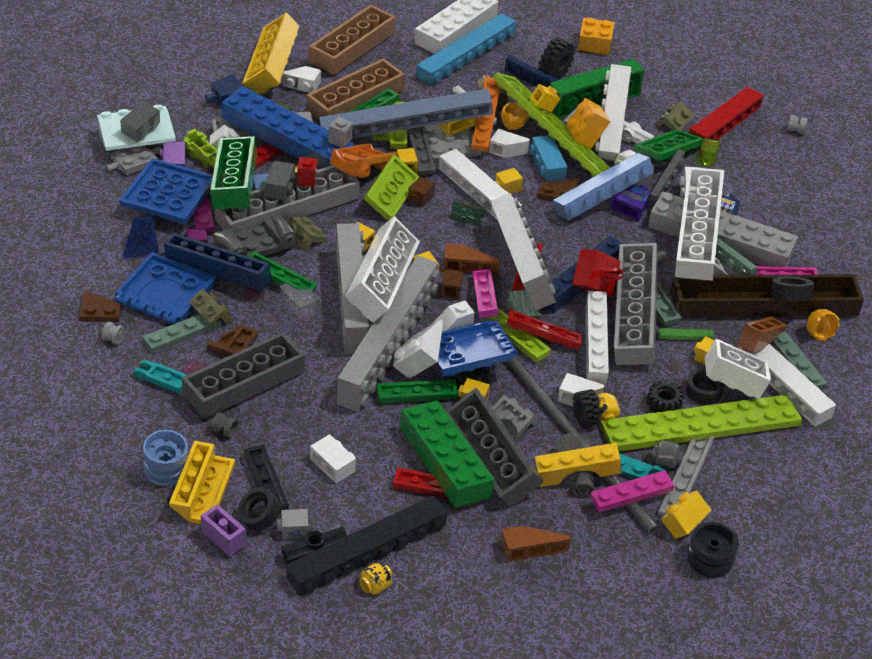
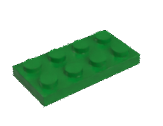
[634,129,703,161]

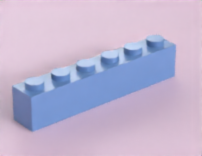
[553,153,654,221]

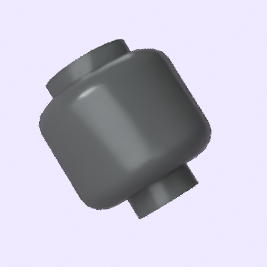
[652,440,683,469]

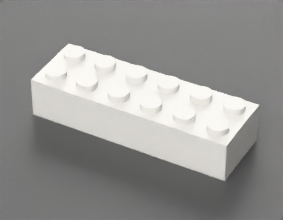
[415,0,499,54]

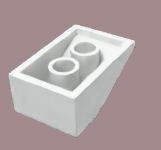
[393,319,443,378]

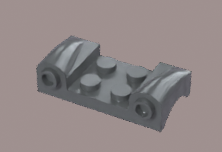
[213,214,297,256]

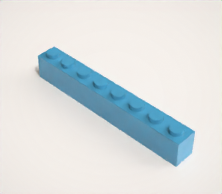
[416,13,516,86]

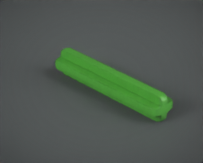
[657,328,714,341]

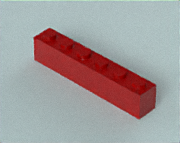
[688,86,764,150]

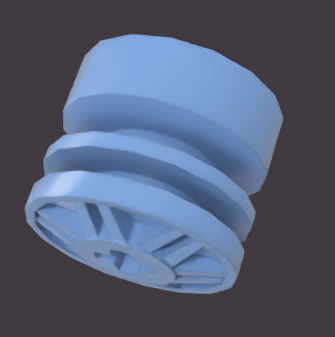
[143,430,188,487]

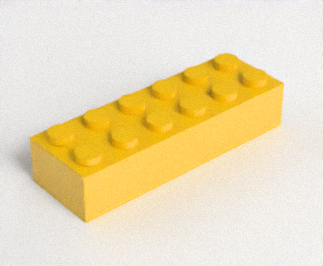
[242,12,299,95]

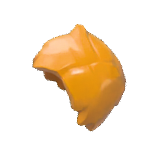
[501,102,530,131]
[806,309,840,341]

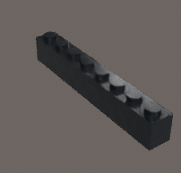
[286,495,447,596]

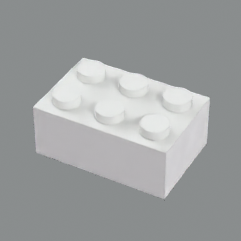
[705,339,771,399]

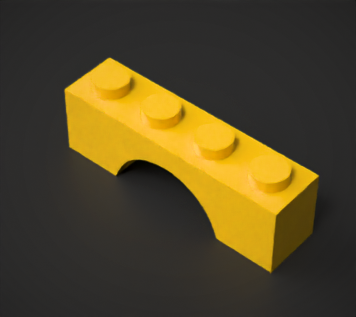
[535,443,621,487]

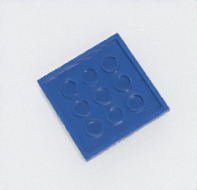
[119,158,213,225]

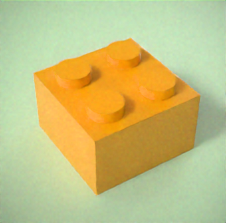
[578,18,615,55]
[566,98,611,149]

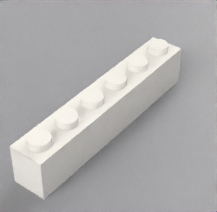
[595,64,631,161]
[439,149,522,220]
[585,291,609,388]
[738,344,836,426]

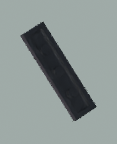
[244,444,289,513]

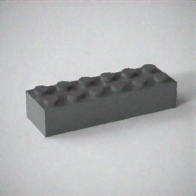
[182,332,305,419]
[446,388,543,507]

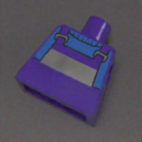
[610,185,650,222]

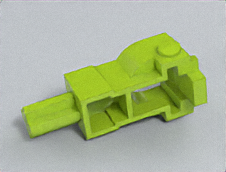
[183,129,218,168]

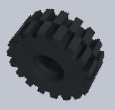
[538,37,575,80]

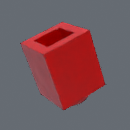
[297,157,317,187]

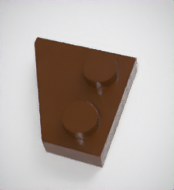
[538,179,578,201]
[207,325,258,356]

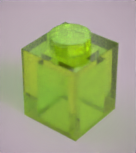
[698,138,721,166]

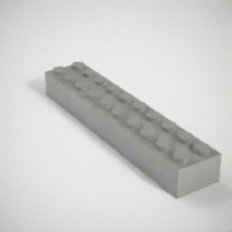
[337,256,440,412]

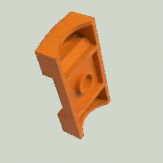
[330,143,398,178]

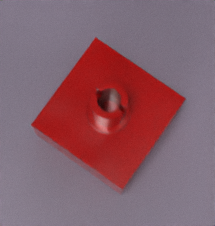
[572,249,623,297]

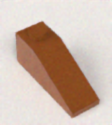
[444,243,500,275]
[737,317,787,353]
[500,526,571,562]

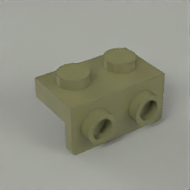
[657,101,694,131]
[288,216,328,251]
[189,289,233,325]

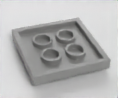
[425,124,482,163]

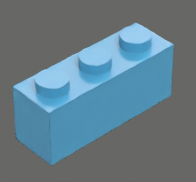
[529,135,567,182]

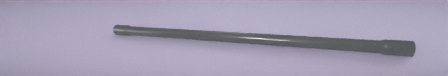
[506,357,658,535]

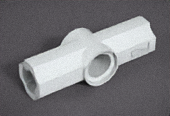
[621,121,655,143]

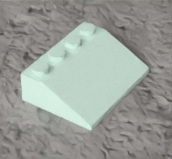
[97,105,176,151]

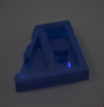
[123,215,159,258]

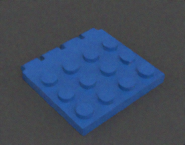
[115,252,217,324]
[436,320,518,376]

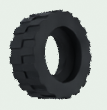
[771,276,814,301]

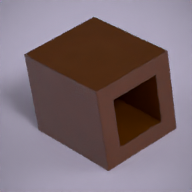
[408,177,435,207]
[441,269,464,300]

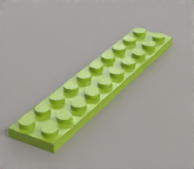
[493,72,610,177]
[600,395,802,451]

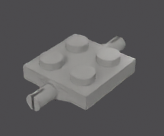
[106,145,162,175]

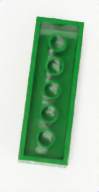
[550,59,645,119]
[210,136,257,210]
[399,400,495,508]

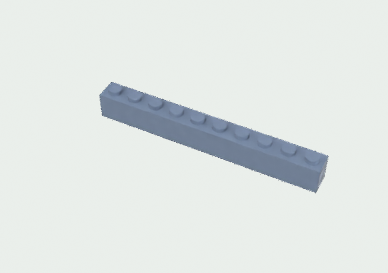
[319,89,493,139]

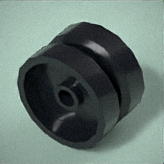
[687,522,739,578]

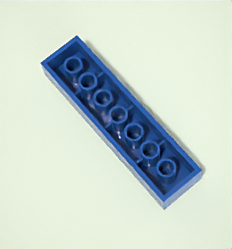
[221,86,354,170]

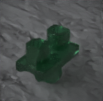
[450,201,485,226]

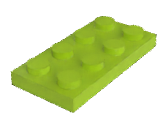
[363,154,419,221]

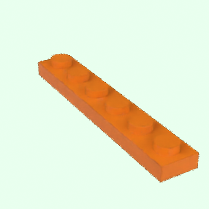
[471,77,500,152]

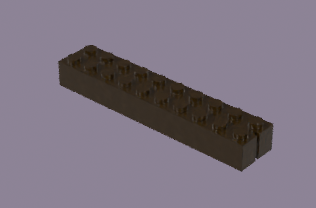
[670,274,864,317]

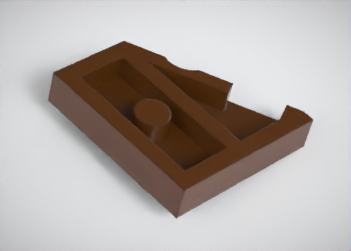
[80,291,121,322]

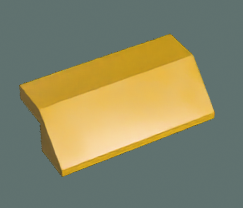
[169,441,235,525]

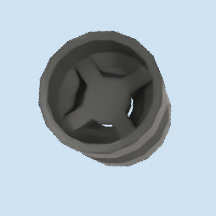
[211,412,239,438]
[573,471,594,497]

